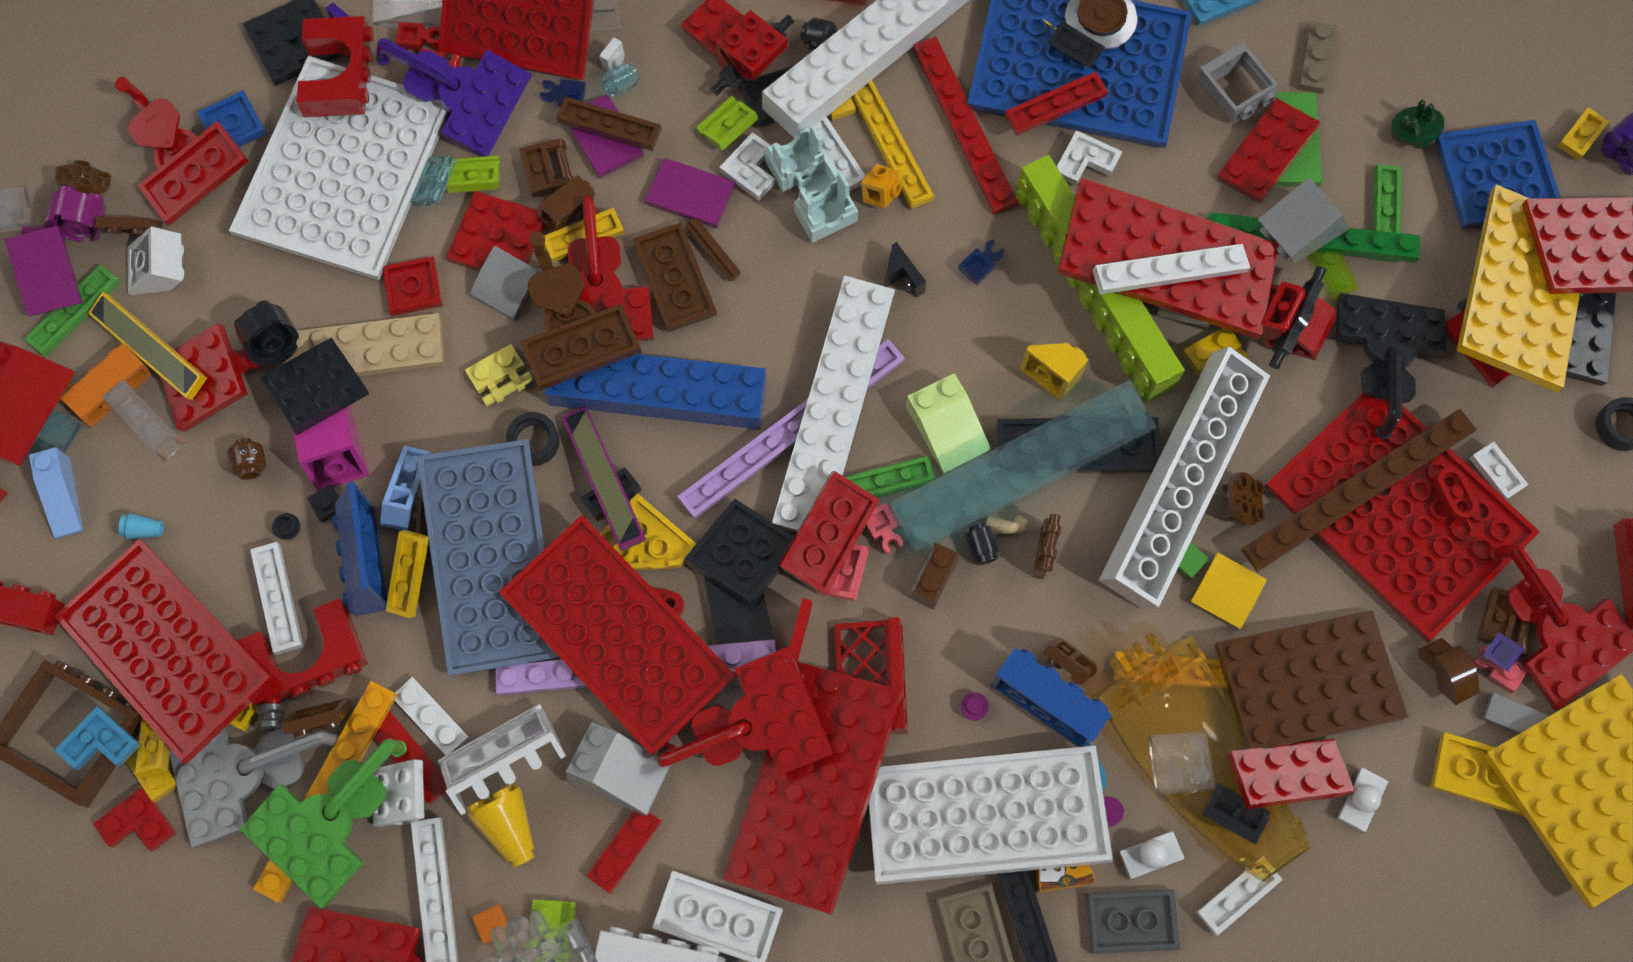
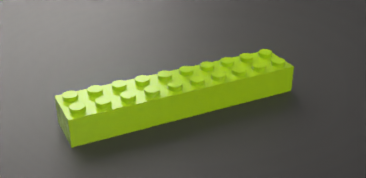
[1015,154,1185,403]

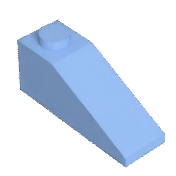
[380,445,430,531]
[29,447,84,539]

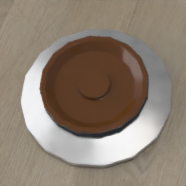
[1065,0,1138,50]

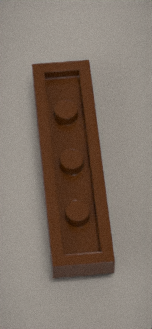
[556,96,662,151]

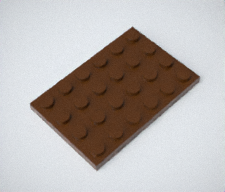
[1214,610,1409,749]

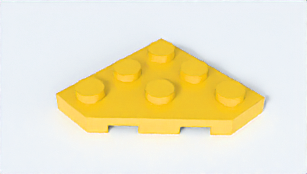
[600,493,696,571]

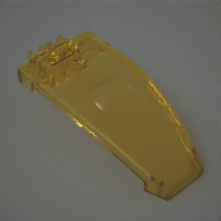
[1094,632,1310,882]

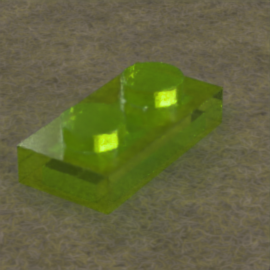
[1311,251,1359,299]

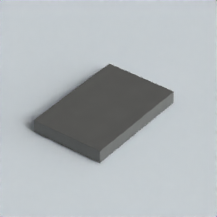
[1086,889,1180,954]

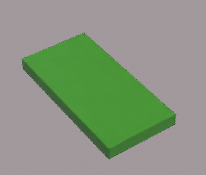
[1264,92,1322,187]

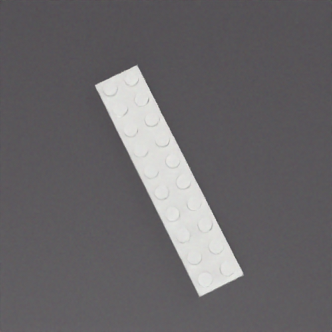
[772,275,895,532]

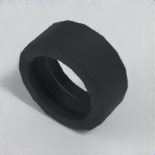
[1595,397,1633,451]
[506,412,559,466]

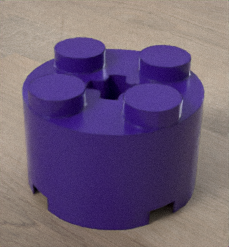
[1601,113,1633,175]

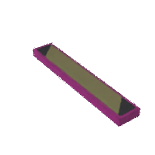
[562,406,646,552]

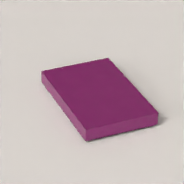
[568,94,644,179]
[645,157,736,229]
[4,226,83,317]

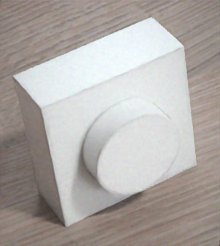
[600,37,625,74]

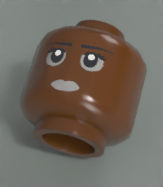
[227,438,266,480]

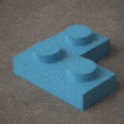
[54,706,141,771]

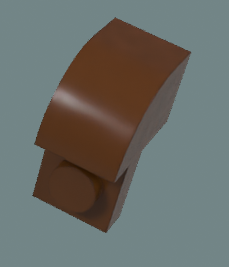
[1418,638,1480,705]

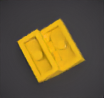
[1191,552,1267,629]

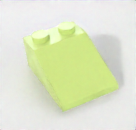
[906,373,991,474]

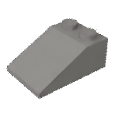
[566,722,671,816]

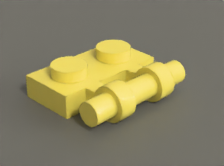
[465,344,534,407]

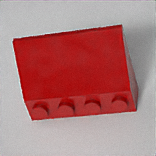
[0,342,75,466]

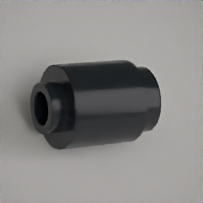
[965,523,999,566]

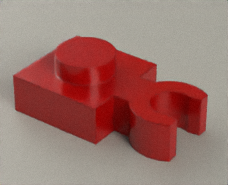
[395,22,440,50]

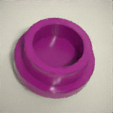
[960,692,989,721]

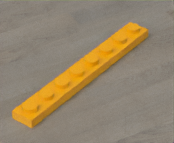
[253,681,398,903]

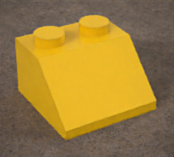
[1020,343,1089,401]

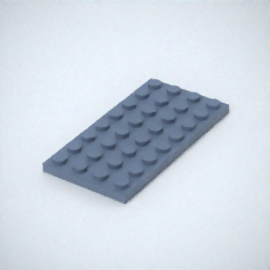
[417,439,560,676]

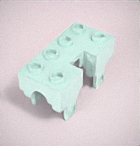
[764,126,858,243]

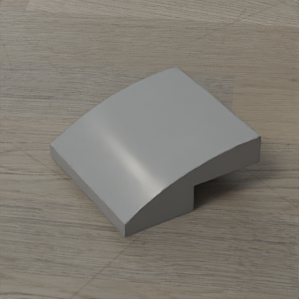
[470,246,540,320]

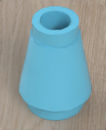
[119,512,164,540]

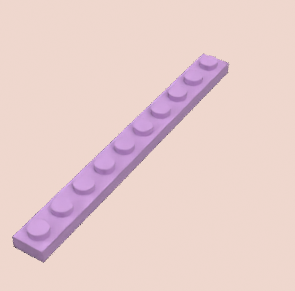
[677,339,905,520]
[496,639,776,696]

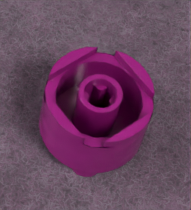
[44,186,106,242]

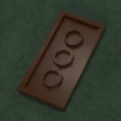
[632,222,717,332]

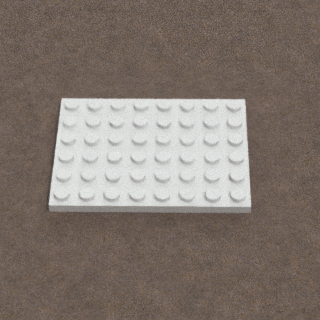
[229,56,449,281]

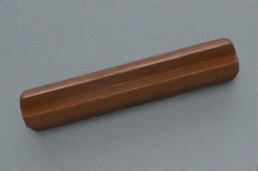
[685,219,740,281]

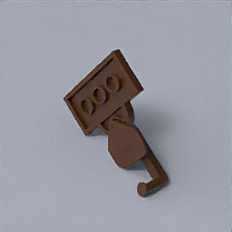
[520,231,642,391]

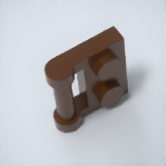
[520,139,574,197]
[1477,587,1533,657]
[1043,637,1098,685]

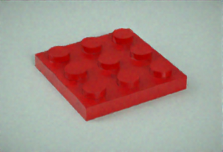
[446,191,545,271]
[160,323,248,432]

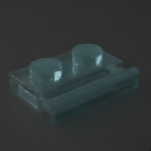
[410,154,457,207]

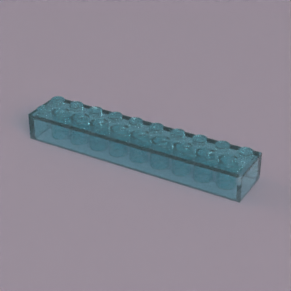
[888,380,1156,556]

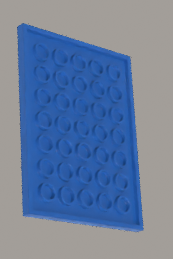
[967,0,1192,148]

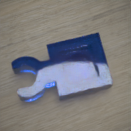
[540,79,587,106]
[958,239,1005,286]

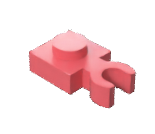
[866,503,903,555]
[1472,646,1527,694]

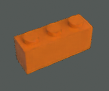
[60,343,153,428]

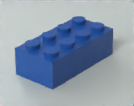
[991,647,1112,747]

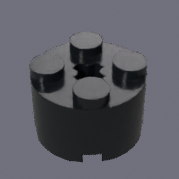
[234,300,299,365]

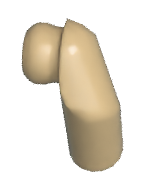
[986,515,1028,535]

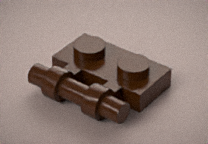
[1033,514,1061,579]

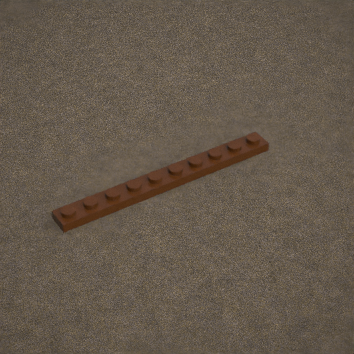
[1241,409,1477,573]

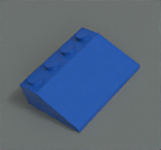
[332,481,387,616]

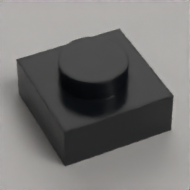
[307,485,339,523]

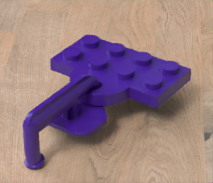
[376,38,532,157]

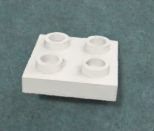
[373,760,424,827]

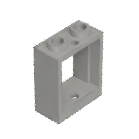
[1199,42,1278,124]

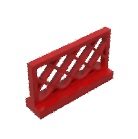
[834,617,908,734]

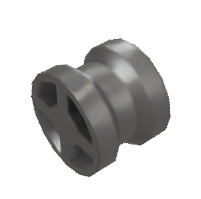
[255,704,285,731]

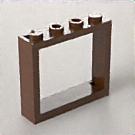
[0,660,142,808]

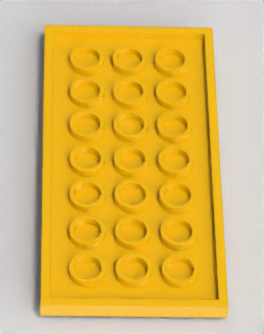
[1457,185,1580,393]

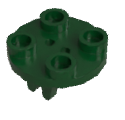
[1391,99,1445,149]

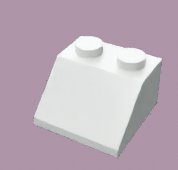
[128,227,184,295]

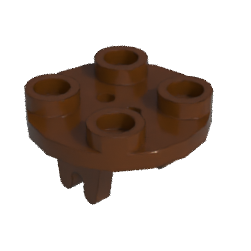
[55,160,111,195]
[1223,472,1265,526]

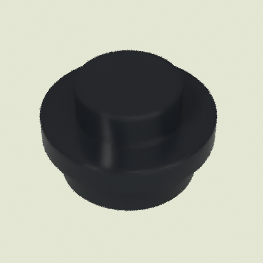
[272,513,301,540]

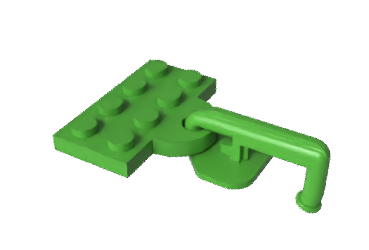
[240,739,407,909]

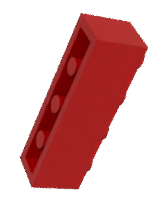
[0,582,65,636]

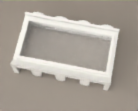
[437,704,566,815]

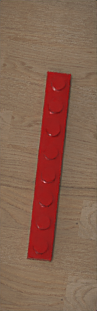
[913,36,1018,215]

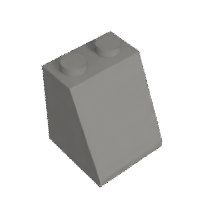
[1258,178,1349,263]

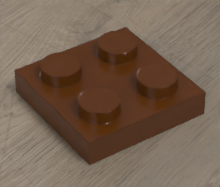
[282,697,352,736]

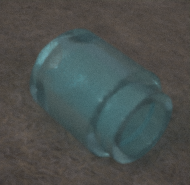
[601,63,640,97]

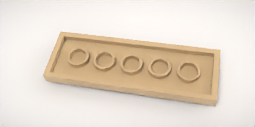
[282,313,445,376]

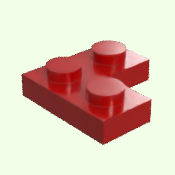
[93,787,177,852]

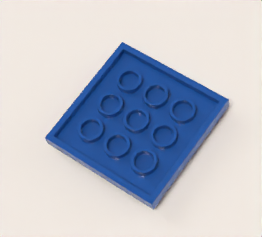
[1434,120,1561,229]

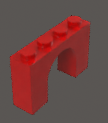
[296,16,374,118]
[237,598,368,706]

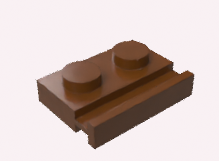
[95,216,163,235]

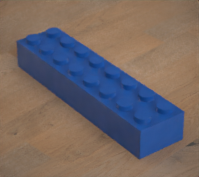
[545,354,767,430]

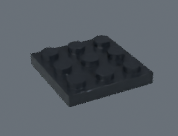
[243,0,341,86]
[260,337,369,435]
[684,499,794,607]

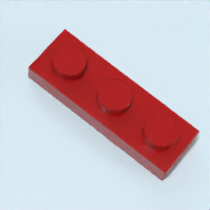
[586,811,662,894]

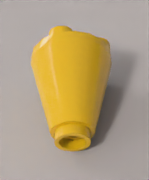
[466,782,535,868]

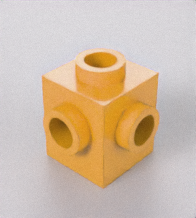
[861,164,902,209]

